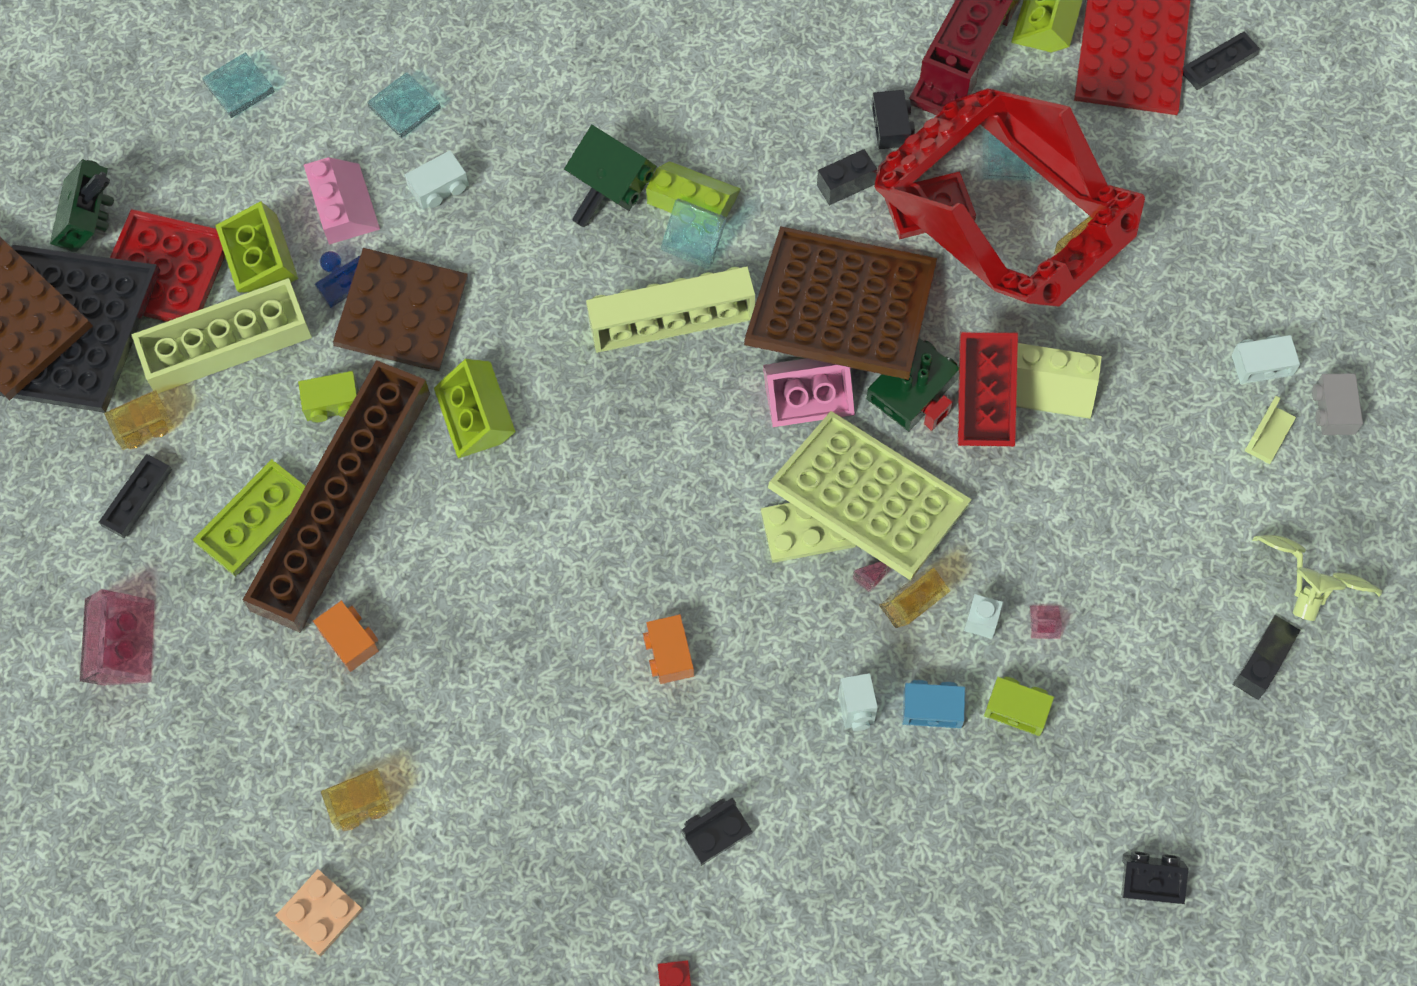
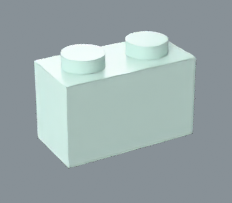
[404,150,469,210]
[1232,335,1300,384]
[838,673,878,731]

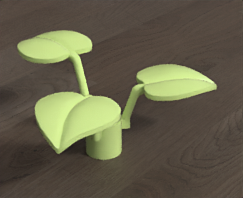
[1252,535,1383,621]

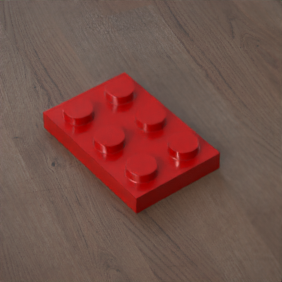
[885,171,976,240]

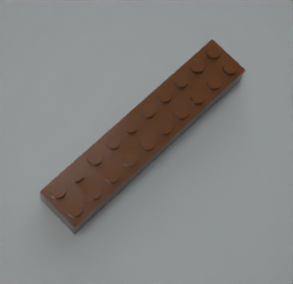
[242,360,430,633]

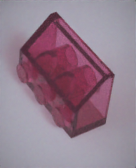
[80,589,155,686]

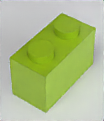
[298,371,359,423]
[984,676,1054,736]

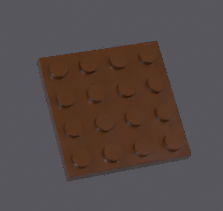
[333,248,468,371]

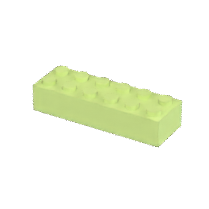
[586,266,755,353]
[132,278,312,394]

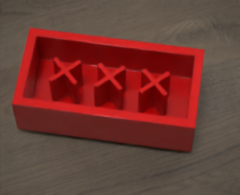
[957,332,1018,447]

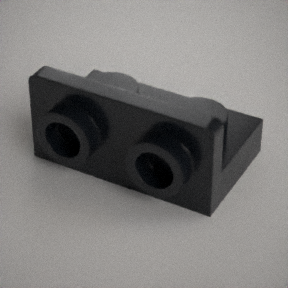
[682,798,753,865]
[1121,851,1189,904]

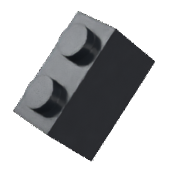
[872,89,915,150]
[817,149,877,206]

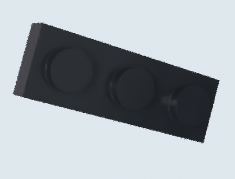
[1182,31,1260,90]
[98,454,172,539]

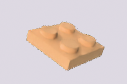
[275,869,363,957]

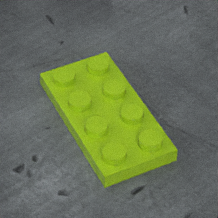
[192,459,306,577]

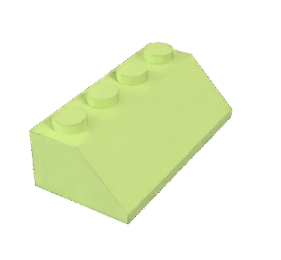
[1016,343,1102,419]

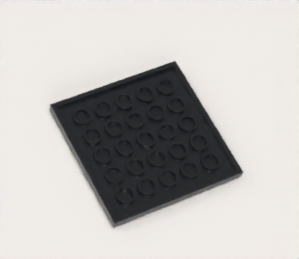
[0,244,161,413]

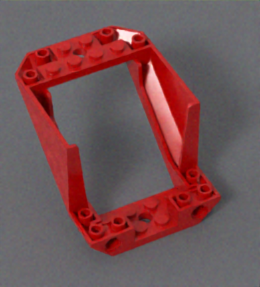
[874,88,1145,307]

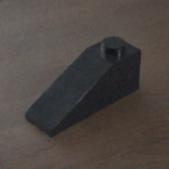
[1232,615,1301,700]

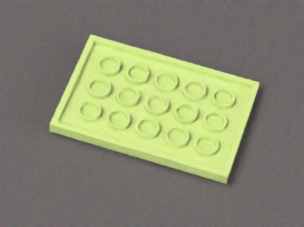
[768,411,972,580]

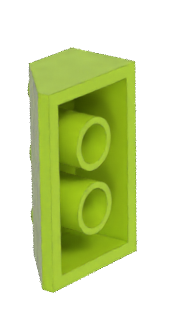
[1011,0,1083,53]
[646,161,741,231]
[215,201,299,293]
[434,358,516,458]

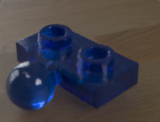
[314,251,360,308]

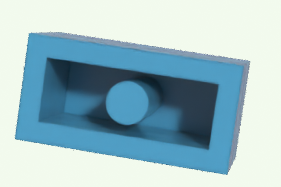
[902,680,965,728]

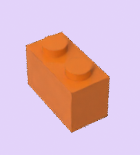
[313,600,379,672]
[642,614,694,684]

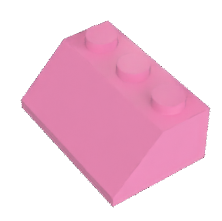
[304,157,380,245]
[763,358,855,427]

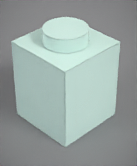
[964,594,1003,639]

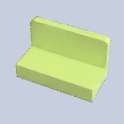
[1245,396,1296,464]

